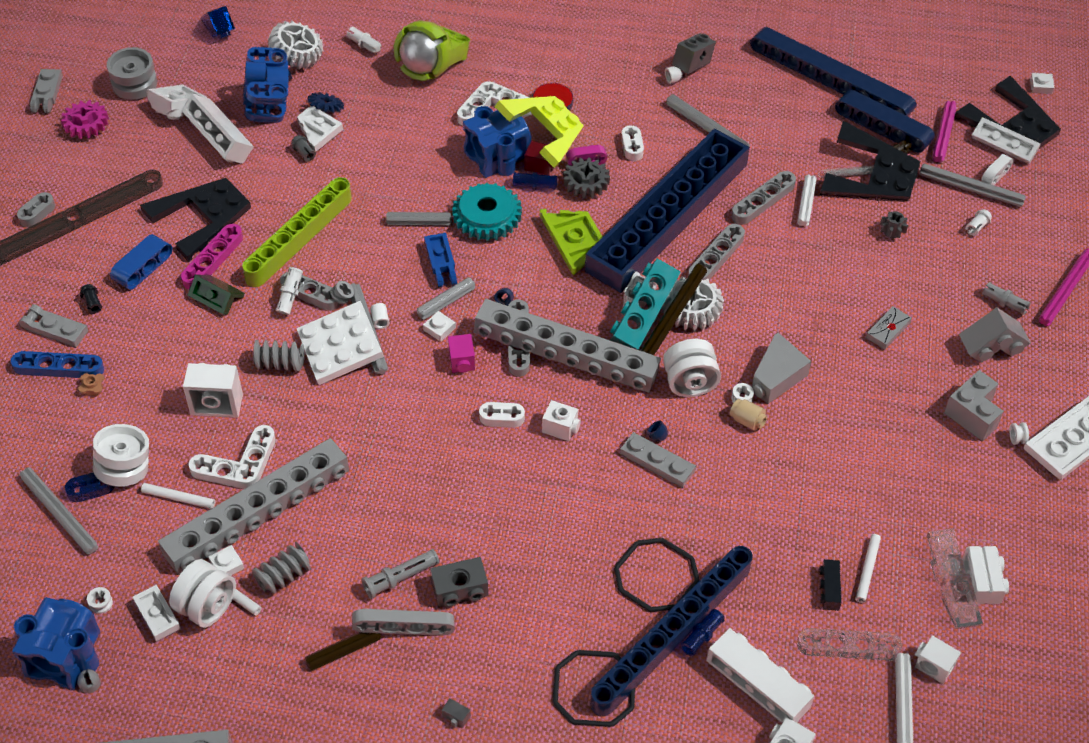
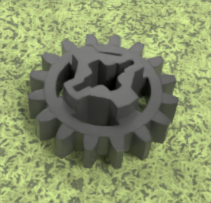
[563,158,610,198]

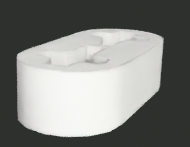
[621,125,644,161]
[981,154,1013,185]
[479,402,525,428]

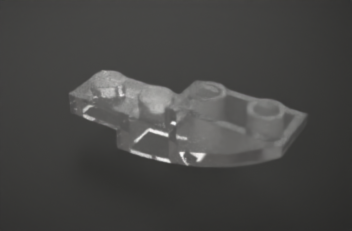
[927,528,983,629]

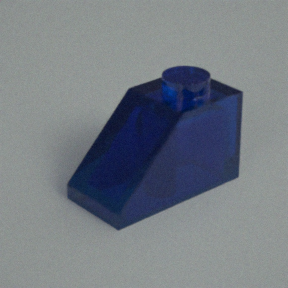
[201,6,235,39]

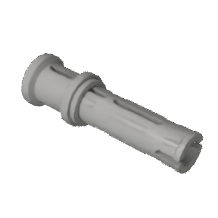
[361,549,439,599]

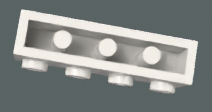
[182,93,254,164]
[707,628,814,723]

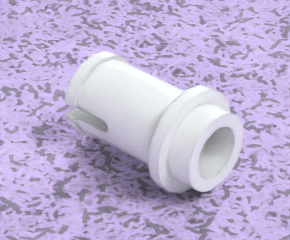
[965,209,992,236]

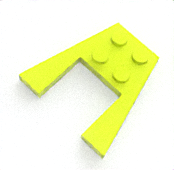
[494,96,584,168]

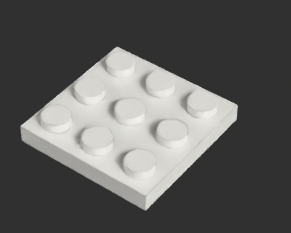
[296,301,384,385]

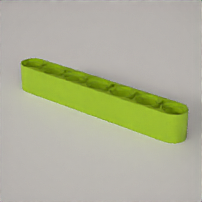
[242,177,352,287]

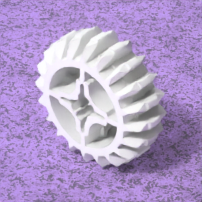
[268,20,323,70]
[662,276,724,332]

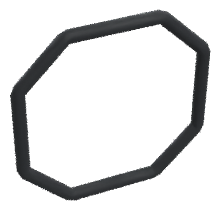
[614,538,700,612]
[553,650,635,727]

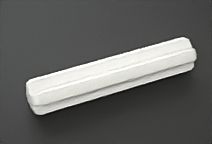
[797,174,817,227]

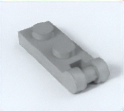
[19,304,88,347]

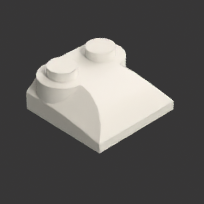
[147,85,207,120]

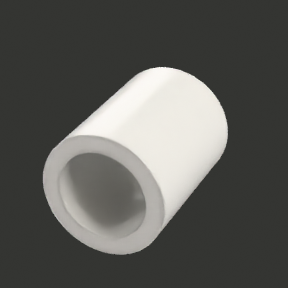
[370,303,390,329]

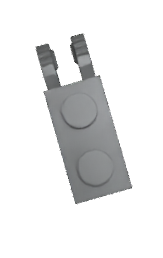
[30,69,63,113]

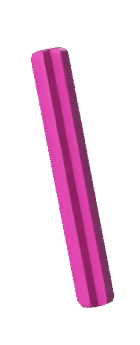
[932,101,957,162]

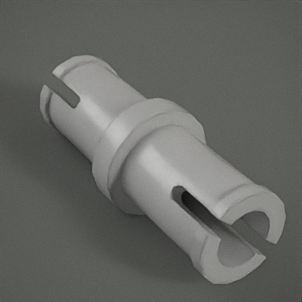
[982,282,1031,315]

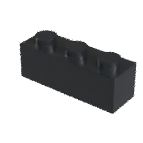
[819,559,842,611]

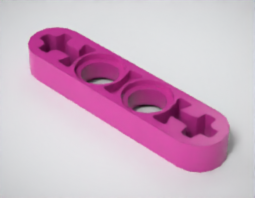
[181,224,243,290]

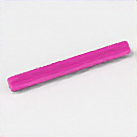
[1039,248,1089,326]

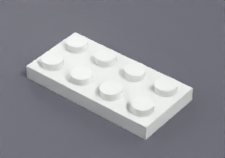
[1023,396,1089,481]

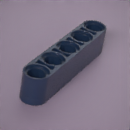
[835,90,935,153]

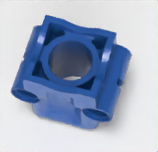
[463,106,531,178]
[12,597,100,690]

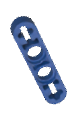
[10,351,104,378]

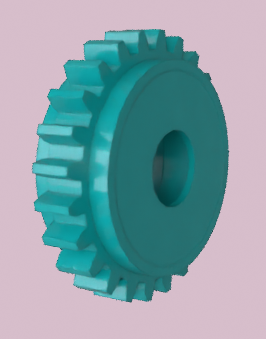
[452,183,522,241]

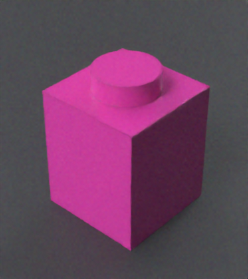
[448,334,475,373]

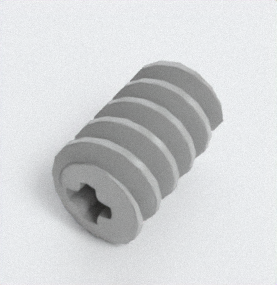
[253,339,304,371]
[252,541,311,594]

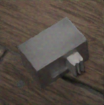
[442,698,471,728]

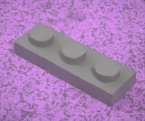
[620,432,696,488]

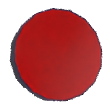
[532,83,573,111]

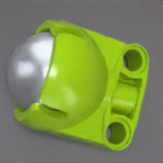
[394,20,470,81]

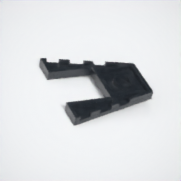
[954,76,1061,149]
[820,121,921,201]
[140,178,251,262]

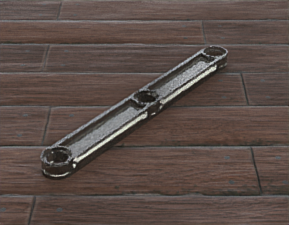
[0,170,163,266]

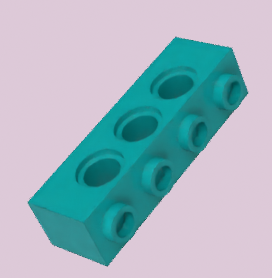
[610,258,681,350]

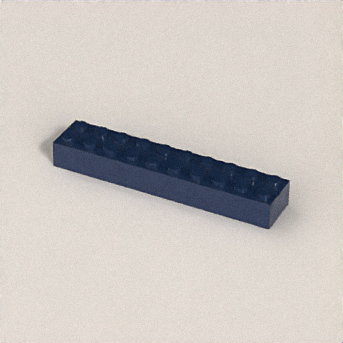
[585,128,750,293]

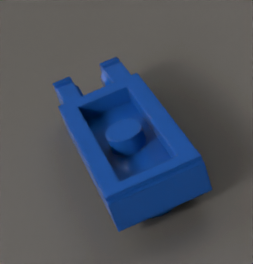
[424,233,457,288]

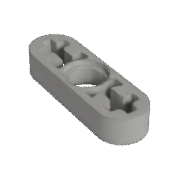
[280,272,340,311]

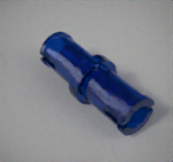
[513,172,557,189]
[681,609,725,656]

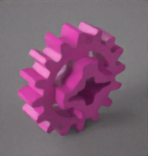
[61,100,109,139]

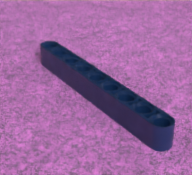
[750,27,917,116]
[590,546,753,717]

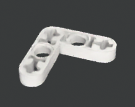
[457,81,532,126]
[189,425,276,489]

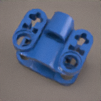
[243,47,288,123]

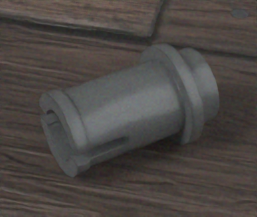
[291,135,316,162]

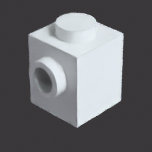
[542,400,581,441]

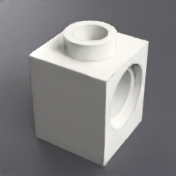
[915,635,961,684]

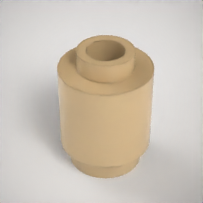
[730,399,768,431]

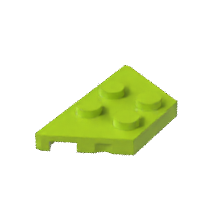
[539,209,602,275]

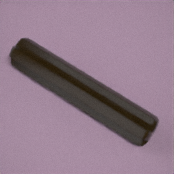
[305,632,381,671]

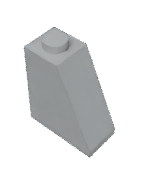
[752,333,811,404]

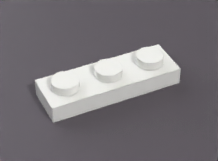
[972,117,1040,164]

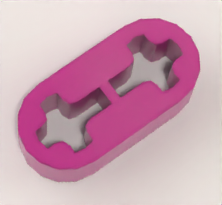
[566,145,608,166]

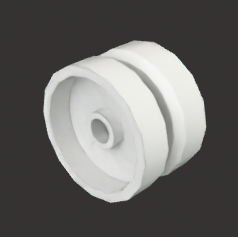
[663,339,721,397]
[93,424,149,486]
[169,559,236,628]

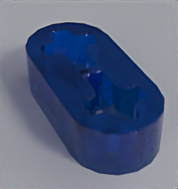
[65,472,115,503]

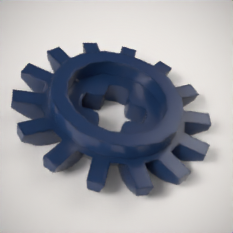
[307,92,344,113]

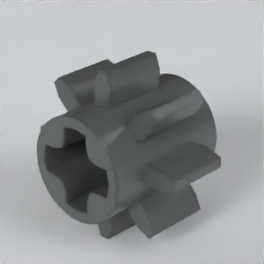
[880,211,908,238]

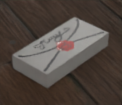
[866,306,912,350]

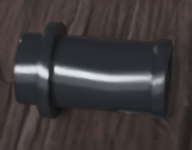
[79,284,102,314]

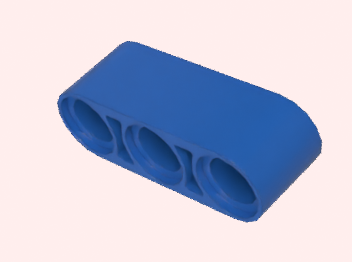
[110,234,172,290]

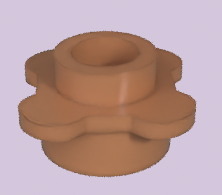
[78,373,105,396]

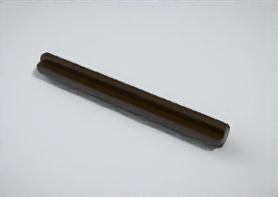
[641,263,707,355]

